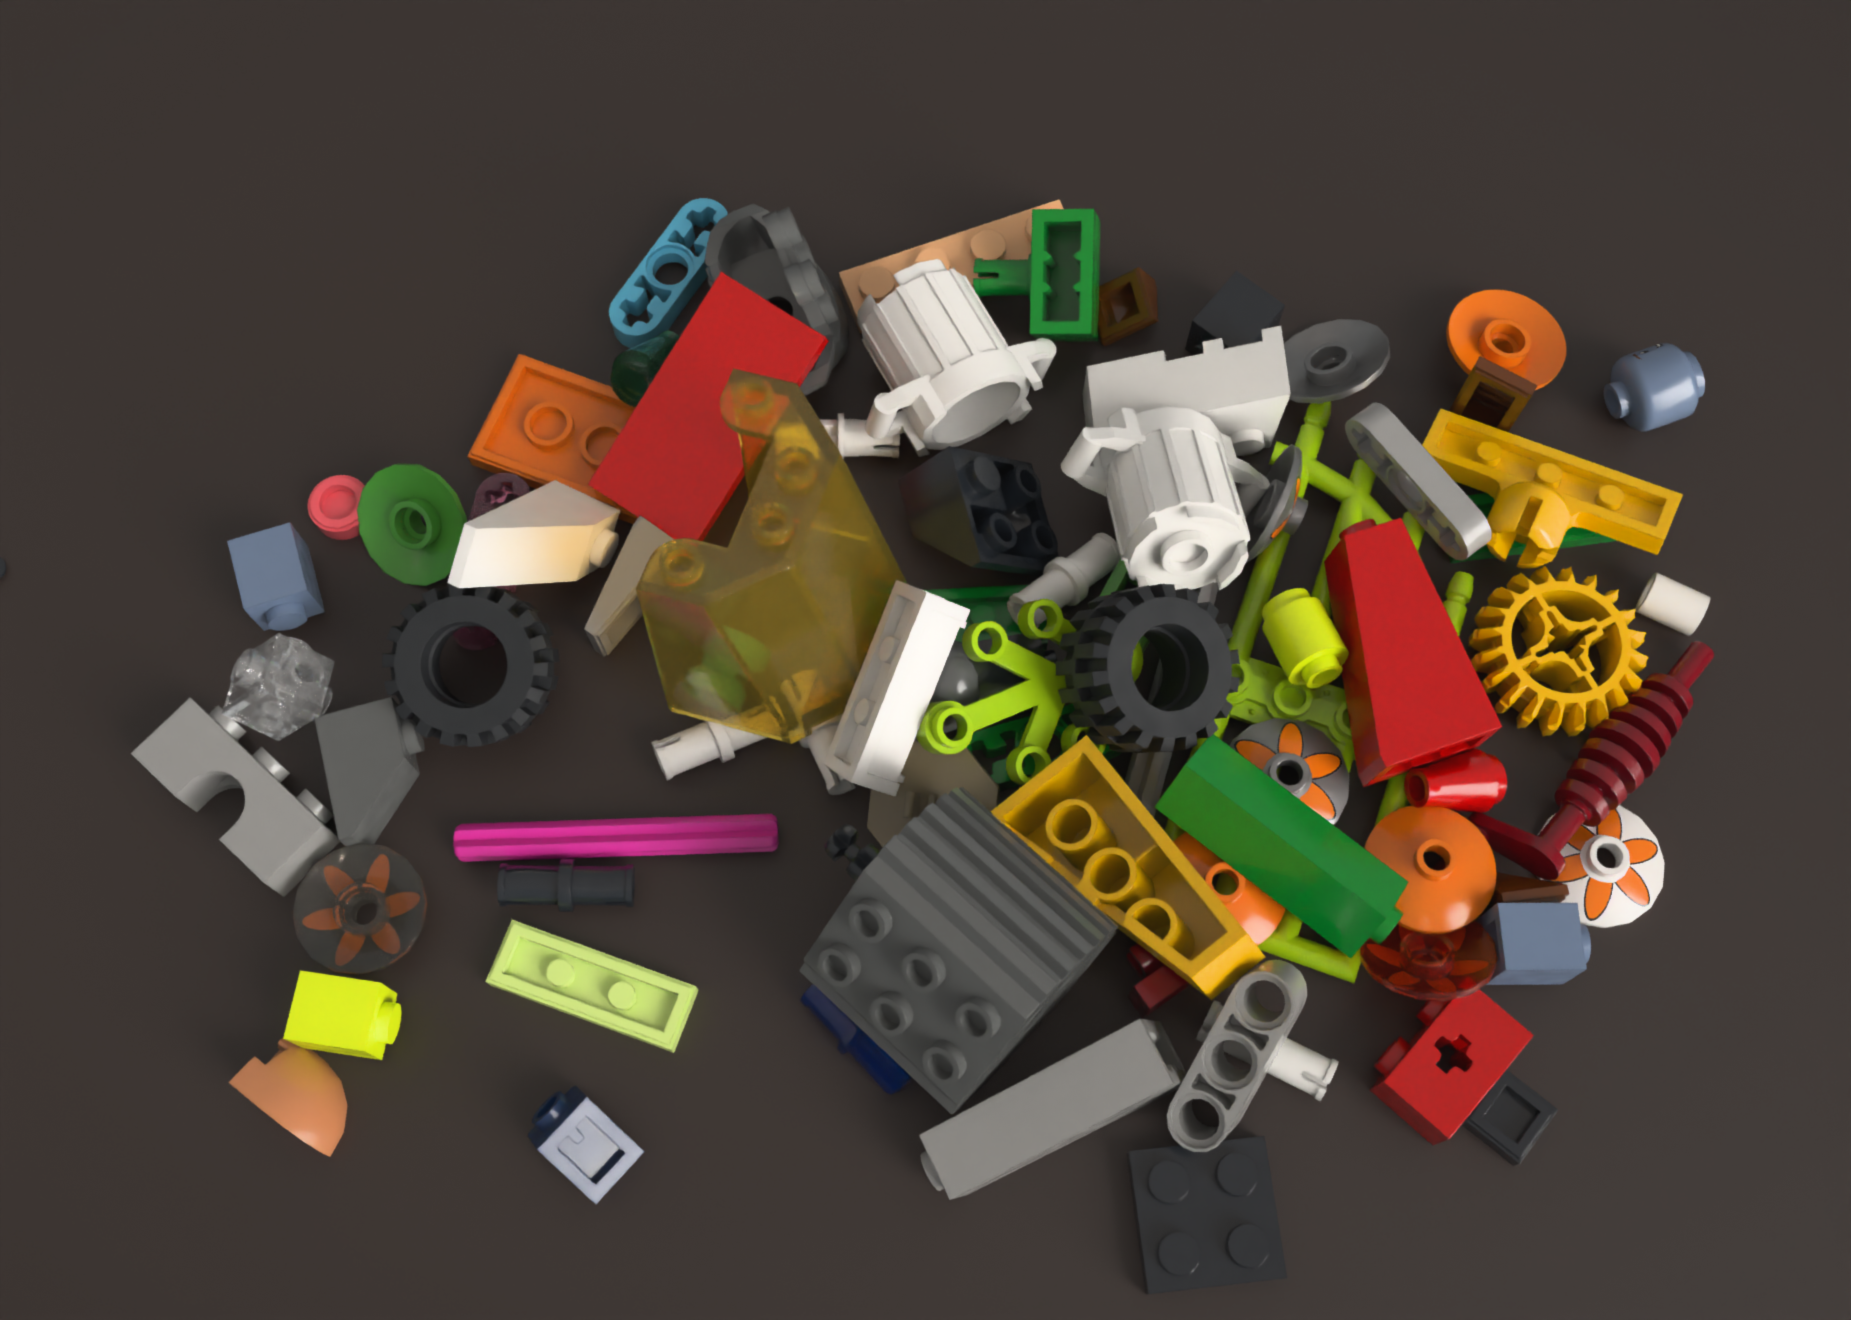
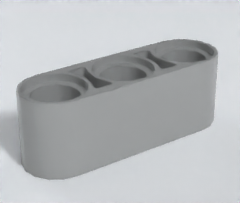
[1167,960,1307,1152]

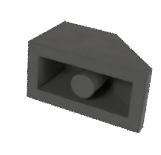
[314,697,425,855]

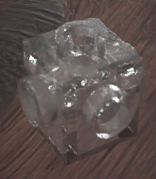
[222,633,335,741]

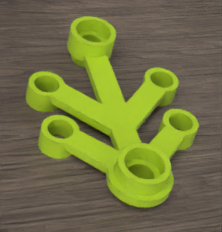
[916,599,1143,785]

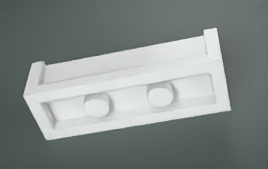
[823,580,970,797]

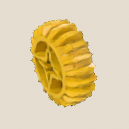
[1468,566,1649,737]

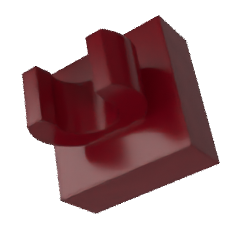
[1125,944,1191,1019]

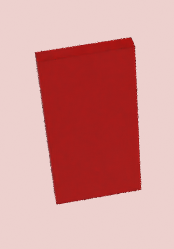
[588,272,829,553]

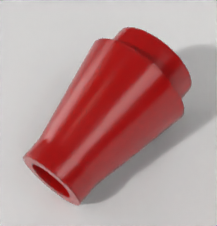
[1404,749,1507,813]

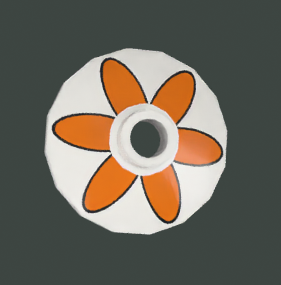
[1536,805,1665,928]

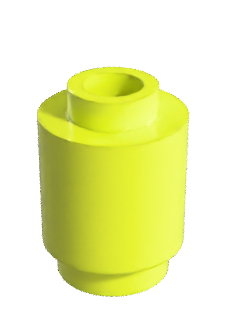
[1261,588,1349,688]

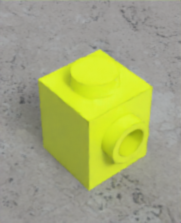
[283,970,402,1060]

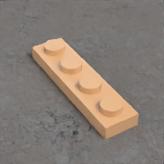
[839,199,1064,333]

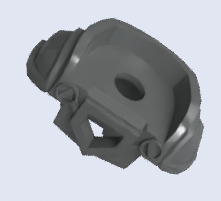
[705,203,849,399]

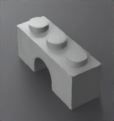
[131,698,340,897]

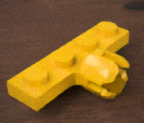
[1422,408,1683,569]

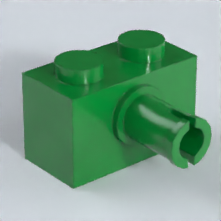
[973,209,1100,342]

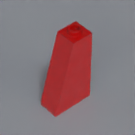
[1324,518,1502,787]

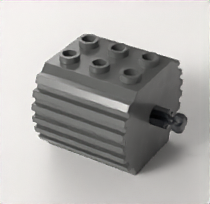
[799,787,1119,1114]

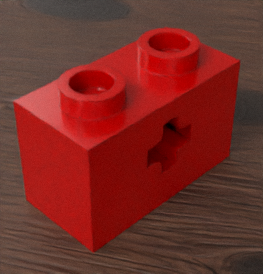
[1370,980,1534,1146]

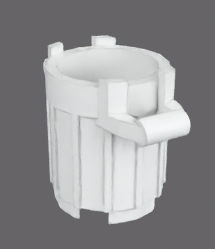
[857,259,1056,457]
[1061,406,1270,590]

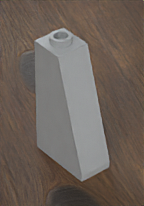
[919,1019,1187,1200]

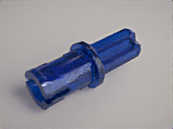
[800,984,913,1094]

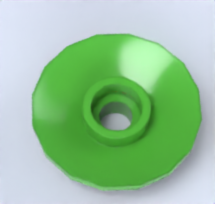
[357,463,467,586]

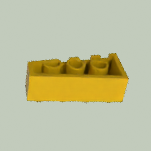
[991,735,1266,1000]

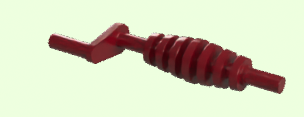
[1431,641,1714,880]

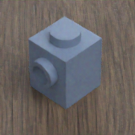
[227,522,325,631]
[1477,903,1591,985]

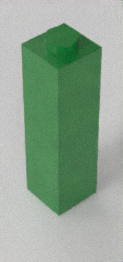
[1155,734,1409,958]

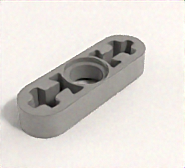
[1345,402,1492,561]

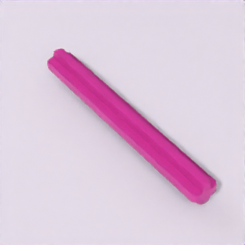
[453,814,779,862]

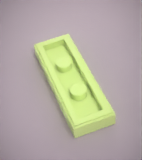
[485,920,699,1053]

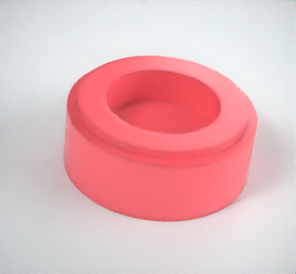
[308,475,364,540]

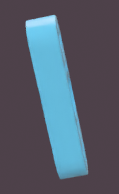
[609,198,728,349]

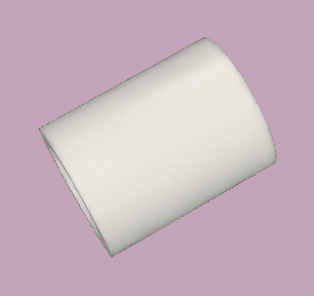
[1635,572,1710,636]

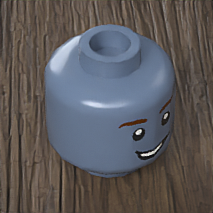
[1604,343,1705,432]

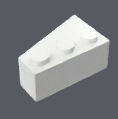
[1082,325,1291,456]

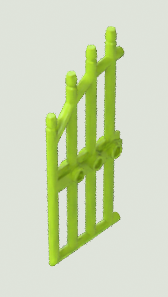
[1164,401,1474,984]

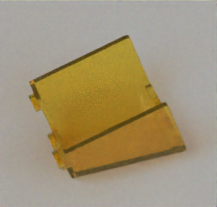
[636,368,908,744]

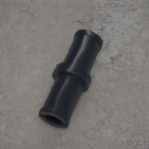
[497,859,635,912]

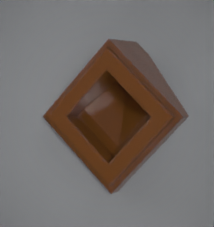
[1098,267,1158,347]
[1484,872,1569,913]

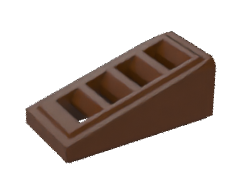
[1449,356,1538,432]

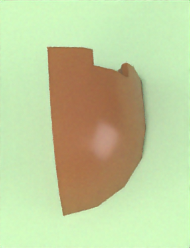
[228,1038,348,1157]

